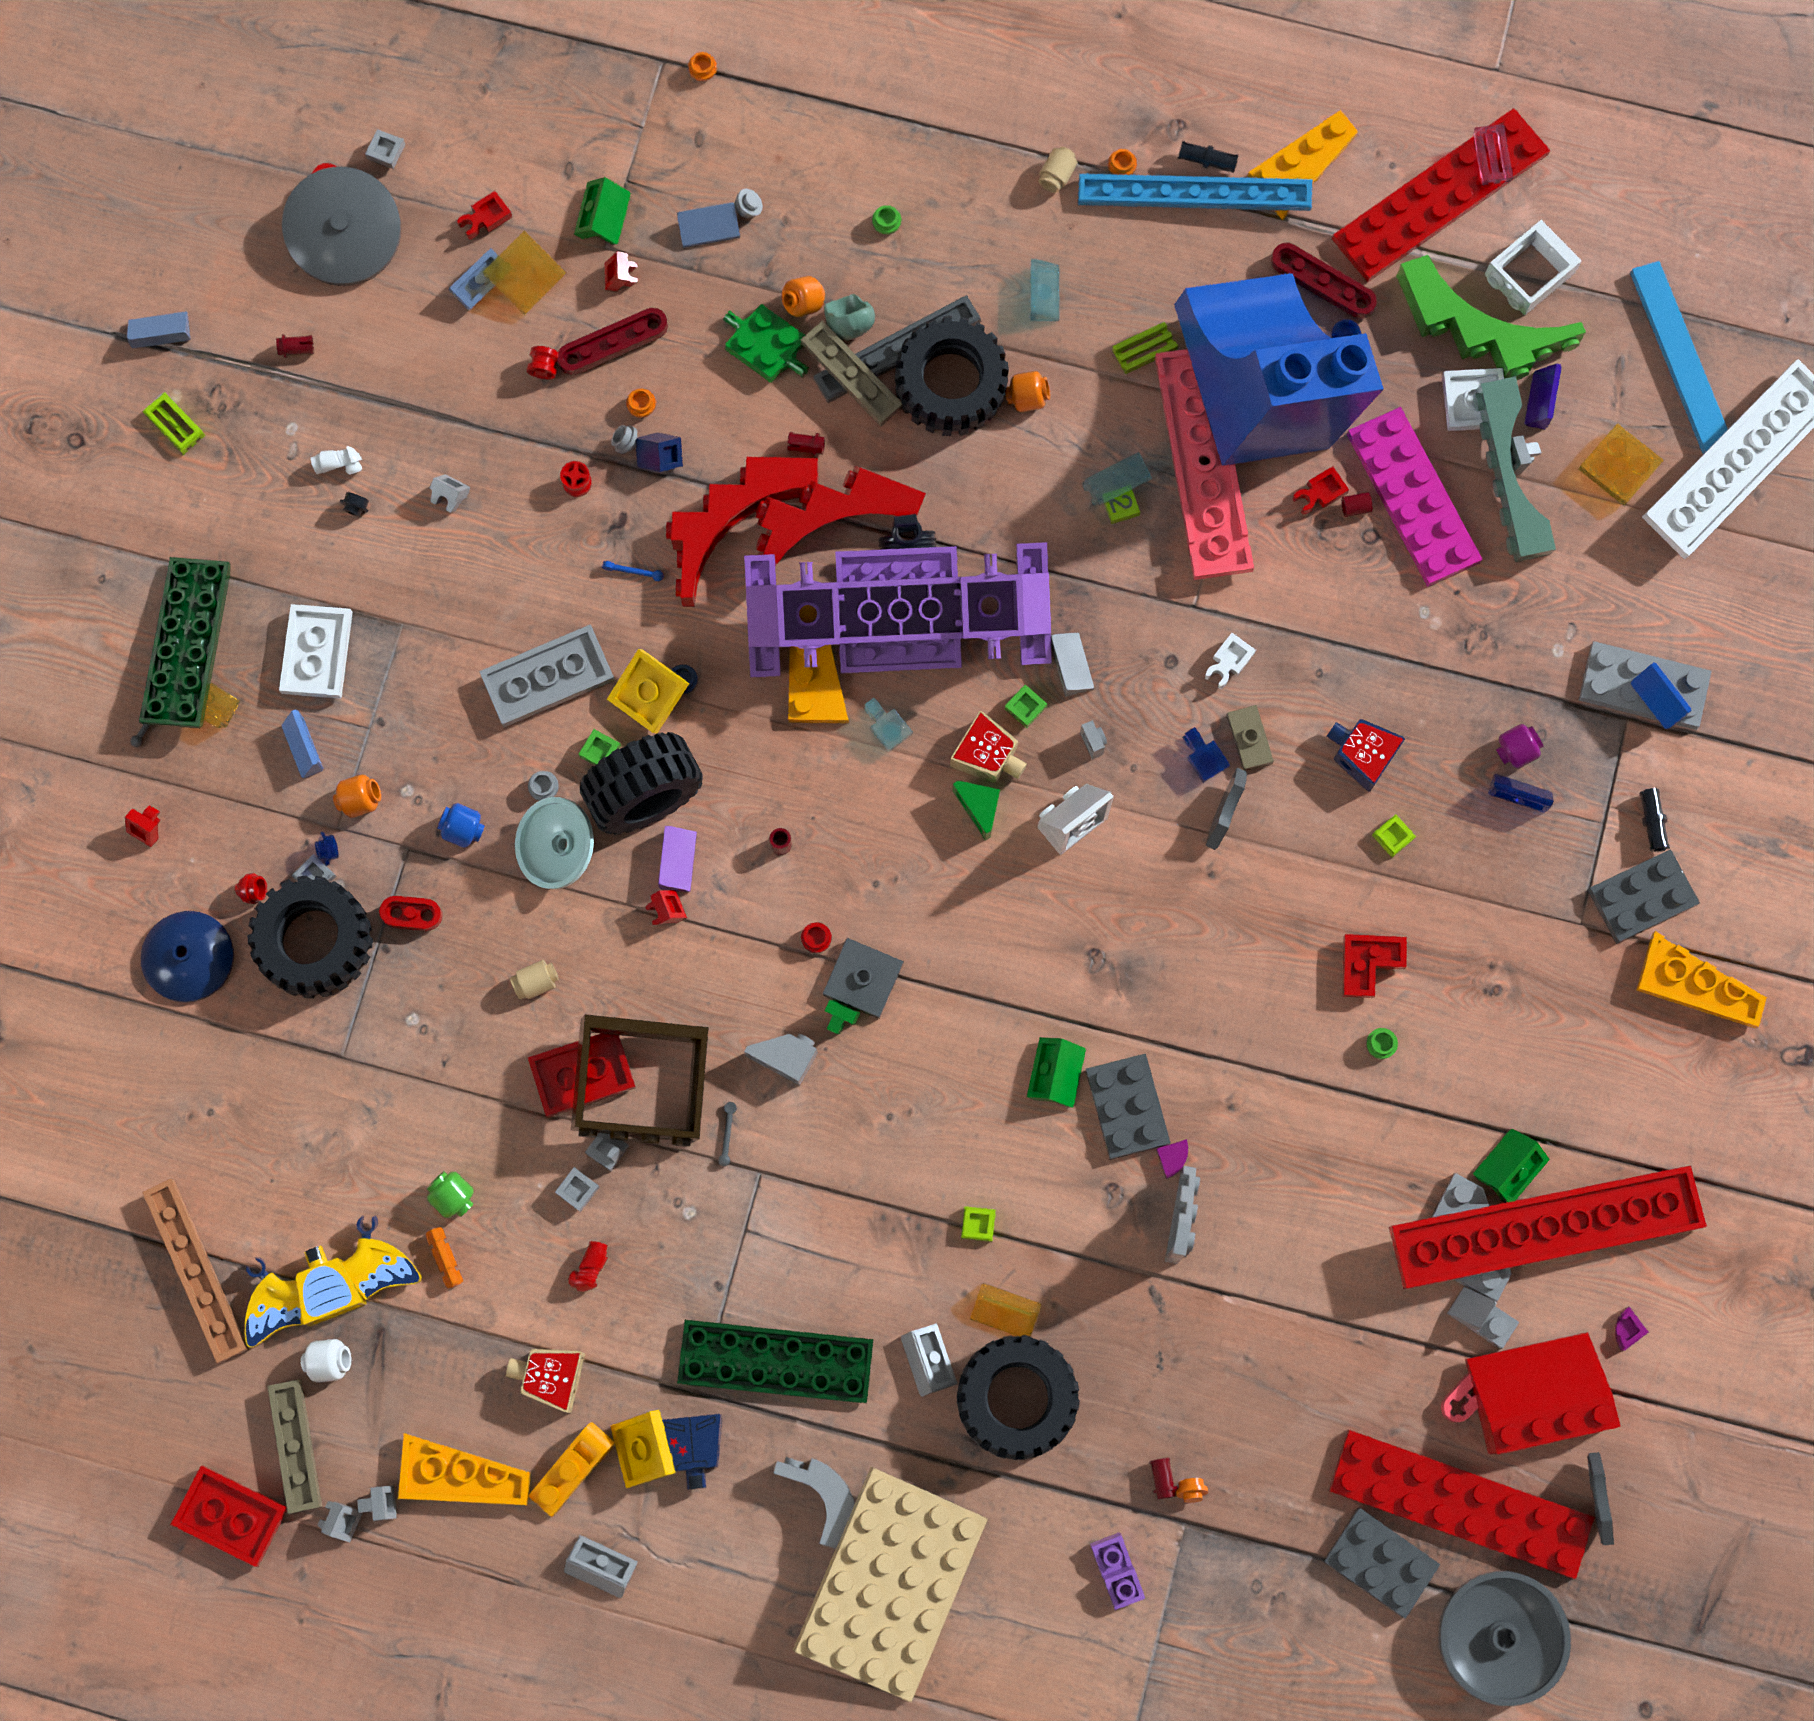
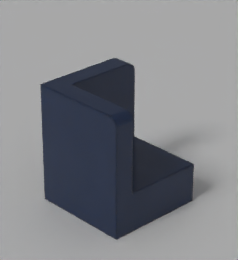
[636,433,683,472]

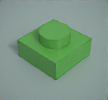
[1005,685,1047,728]
[579,729,621,765]

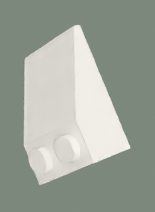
[1037,784,1114,855]

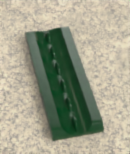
[139,557,230,729]
[677,1320,874,1404]

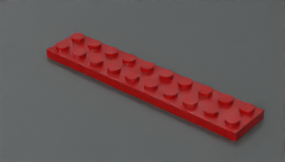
[1389,1165,1707,1290]

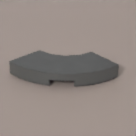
[1205,768,1247,850]
[1587,1452,1614,1546]

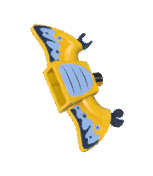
[245,1215,422,1348]

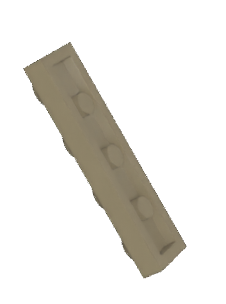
[801,321,903,426]
[267,1379,322,1514]

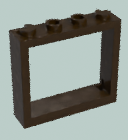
[571,1014,709,1147]

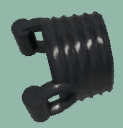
[878,514,937,550]

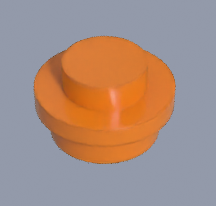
[688,52,717,81]
[1108,149,1137,175]
[626,388,656,418]
[1176,1478,1208,1503]

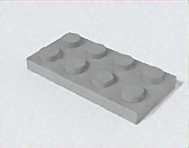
[479,624,615,728]
[1579,641,1711,730]

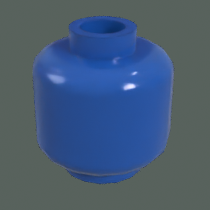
[437,803,485,848]

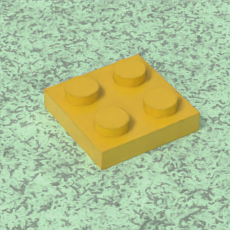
[607,649,689,733]
[610,1410,675,1488]

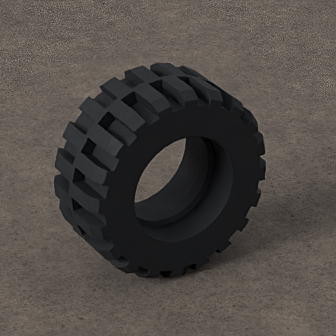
[895,316,1009,436]
[580,732,703,835]
[247,876,373,999]
[957,1335,1080,1460]

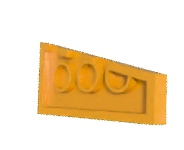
[1248,110,1358,220]
[788,605,849,723]
[1636,931,1767,1029]
[398,1433,530,1505]

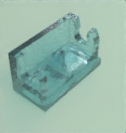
[1081,452,1152,506]

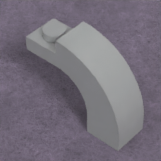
[773,1457,855,1549]

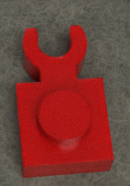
[457,190,513,240]
[1292,466,1349,515]

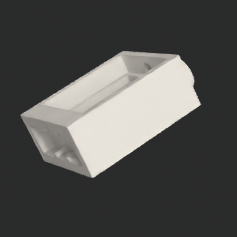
[1485,220,1582,315]

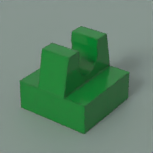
[825,1000,860,1034]

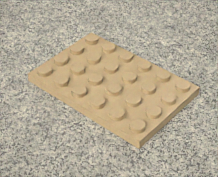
[793,1467,988,1702]

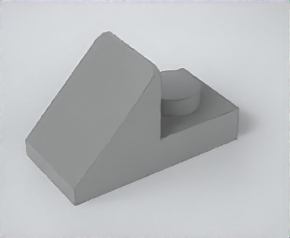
[1447,1287,1519,1349]

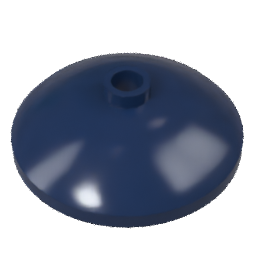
[141,911,234,1003]

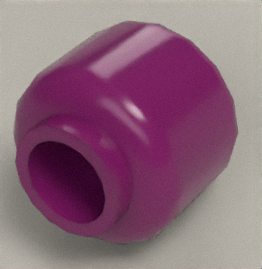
[1496,724,1544,769]

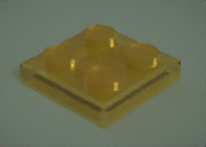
[483,230,566,315]
[1578,423,1664,506]

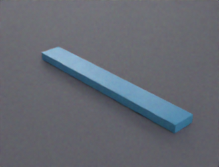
[1078,174,1313,211]
[1630,261,1728,454]

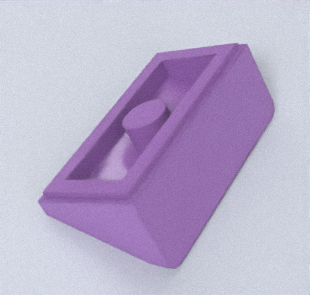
[658,826,697,892]

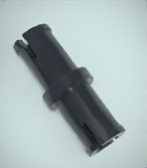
[1178,140,1239,173]
[1639,788,1670,852]

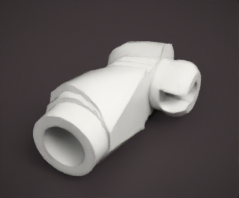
[311,446,362,475]

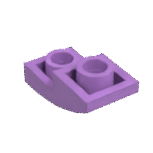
[1090,1532,1145,1610]

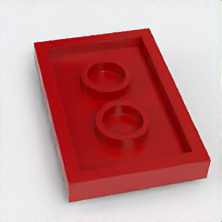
[527,1033,636,1118]
[170,1465,287,1567]

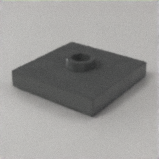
[823,938,904,1019]

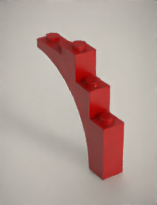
[666,457,819,607]
[755,466,926,566]

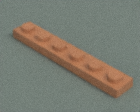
[142,1178,249,1364]

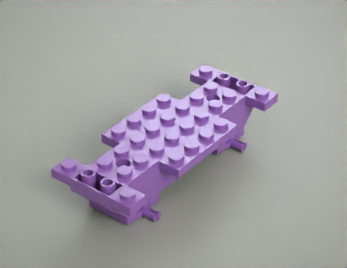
[744,542,1052,677]

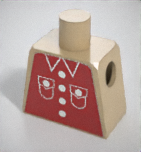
[950,711,1027,783]
[506,1349,585,1413]

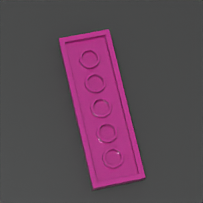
[1346,407,1483,587]

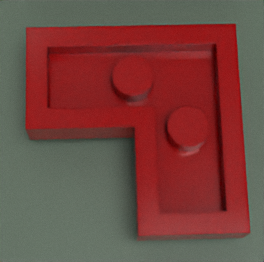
[1342,934,1407,998]

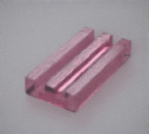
[1473,124,1513,185]

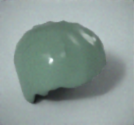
[824,294,875,341]

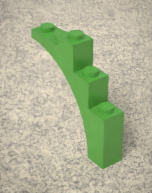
[1396,255,1586,380]

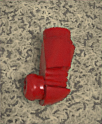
[568,1241,608,1292]

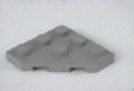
[1165,1166,1200,1264]
[1431,1173,1512,1302]

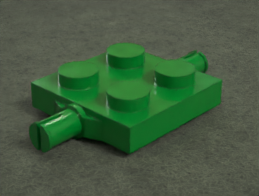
[723,304,809,383]

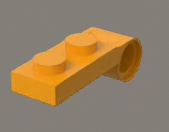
[528,1422,616,1517]

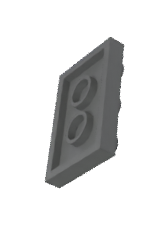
[1588,849,1700,944]
[1085,1053,1171,1160]
[1323,1508,1441,1619]

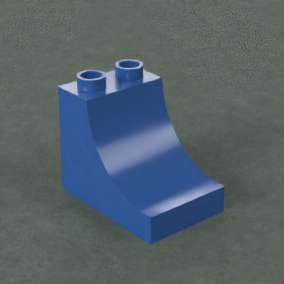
[1174,273,1384,466]

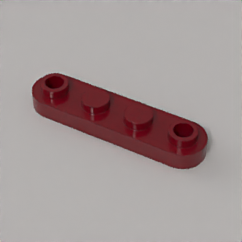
[1271,243,1377,319]
[557,308,668,375]

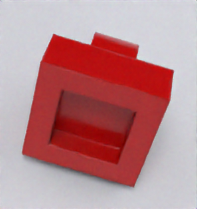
[604,252,638,292]
[125,805,160,847]
[646,890,687,925]

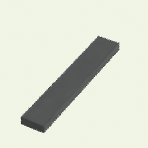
[813,295,981,403]

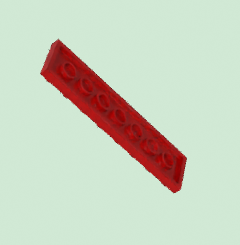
[1332,108,1550,283]
[1329,1430,1594,1579]

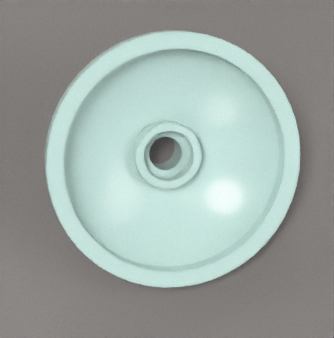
[515,797,594,889]

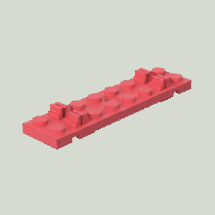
[1155,349,1254,580]

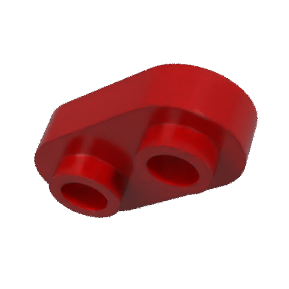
[379,896,442,931]

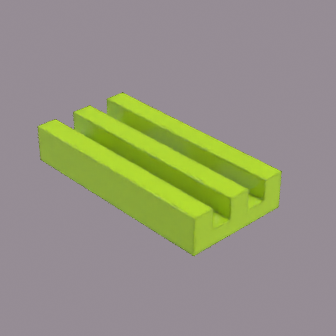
[1112,321,1178,375]
[142,392,206,455]

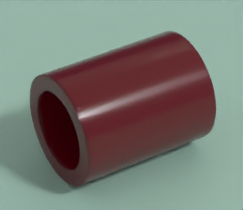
[1341,492,1373,517]
[769,828,792,855]

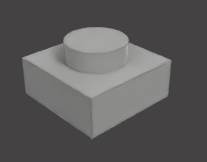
[365,129,405,169]
[1080,720,1107,759]
[555,1167,600,1212]

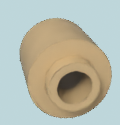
[1038,147,1078,193]
[510,960,559,1000]

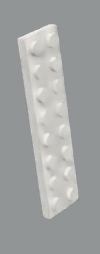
[1642,359,1814,559]

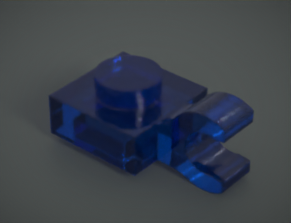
[1182,727,1230,783]

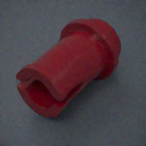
[276,334,314,358]
[787,432,825,457]
[1149,1457,1178,1500]

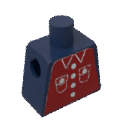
[1326,719,1405,792]

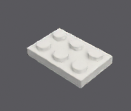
[279,604,353,699]

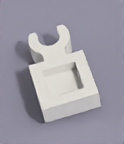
[1205,633,1256,689]

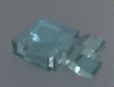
[864,698,913,752]

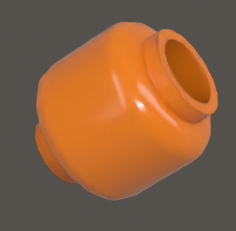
[781,276,825,317]
[1005,371,1050,412]
[333,774,381,818]

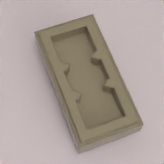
[1226,705,1274,771]

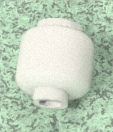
[301,1339,351,1383]

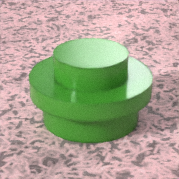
[872,205,901,234]
[1366,1028,1398,1059]

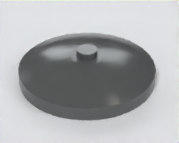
[282,167,401,286]
[1438,1571,1571,1706]

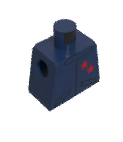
[662,1414,722,1490]

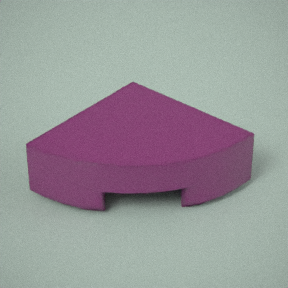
[1156,1139,1188,1179]
[1615,1307,1649,1351]

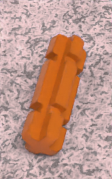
[425,1227,463,1289]

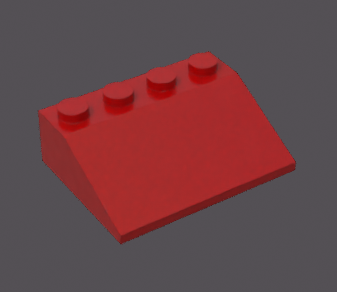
[1465,1332,1621,1455]

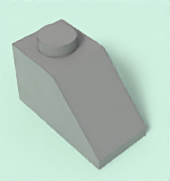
[744,1034,818,1086]

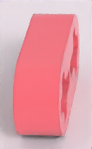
[1441,1373,1478,1423]

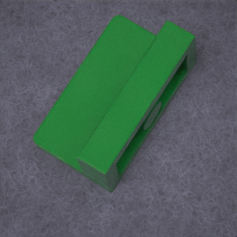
[574,177,631,245]
[1026,1037,1086,1108]
[1473,1129,1550,1203]

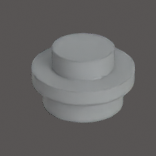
[734,189,763,218]
[611,425,638,454]
[528,771,559,801]

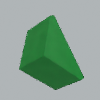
[952,781,1000,841]

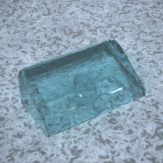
[1030,259,1059,321]

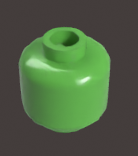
[427,1171,474,1218]

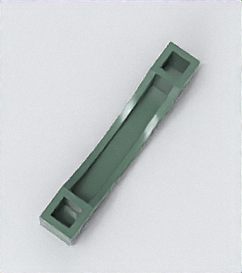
[1473,376,1556,562]

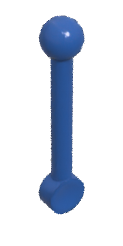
[602,561,664,582]

